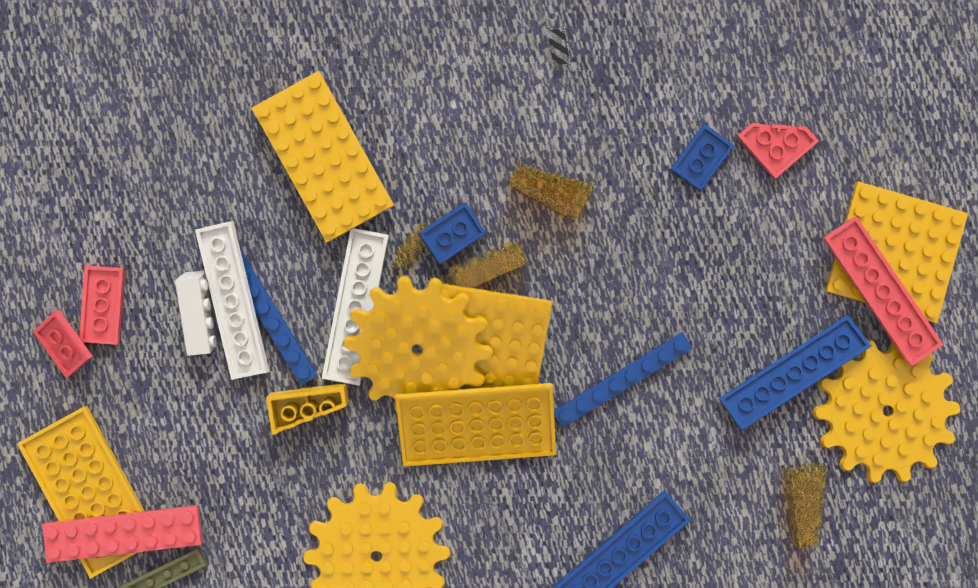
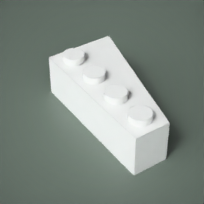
[175,271,216,356]

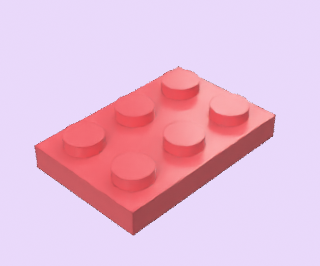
[33,310,93,378]

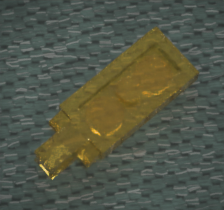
[392,221,428,269]

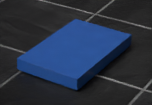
[670,123,735,192]
[418,202,487,265]

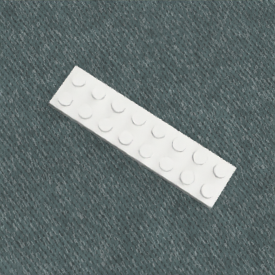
[195,221,269,380]
[322,228,389,386]

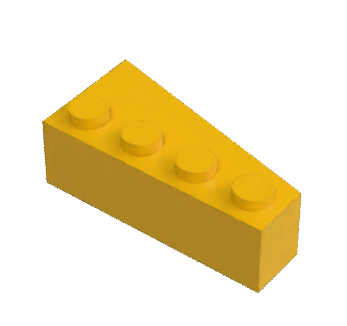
[266,383,349,435]

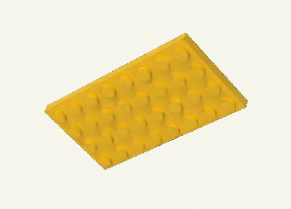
[252,71,395,243]
[395,383,556,467]
[17,406,144,579]

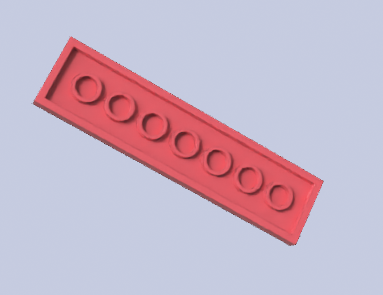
[822,216,944,366]
[42,505,203,563]

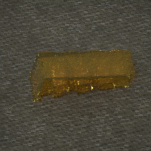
[507,164,595,222]
[444,241,529,288]
[782,462,827,548]

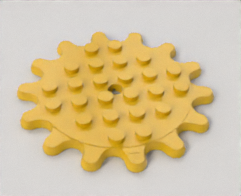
[343,276,493,412]
[812,339,961,483]
[303,482,451,588]

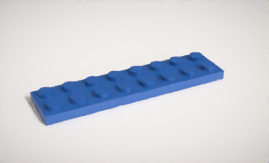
[719,315,871,431]
[551,490,691,588]

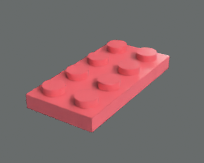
[79,266,125,345]

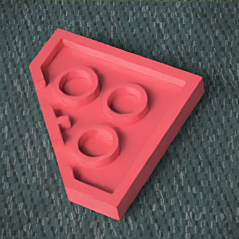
[736,123,819,179]

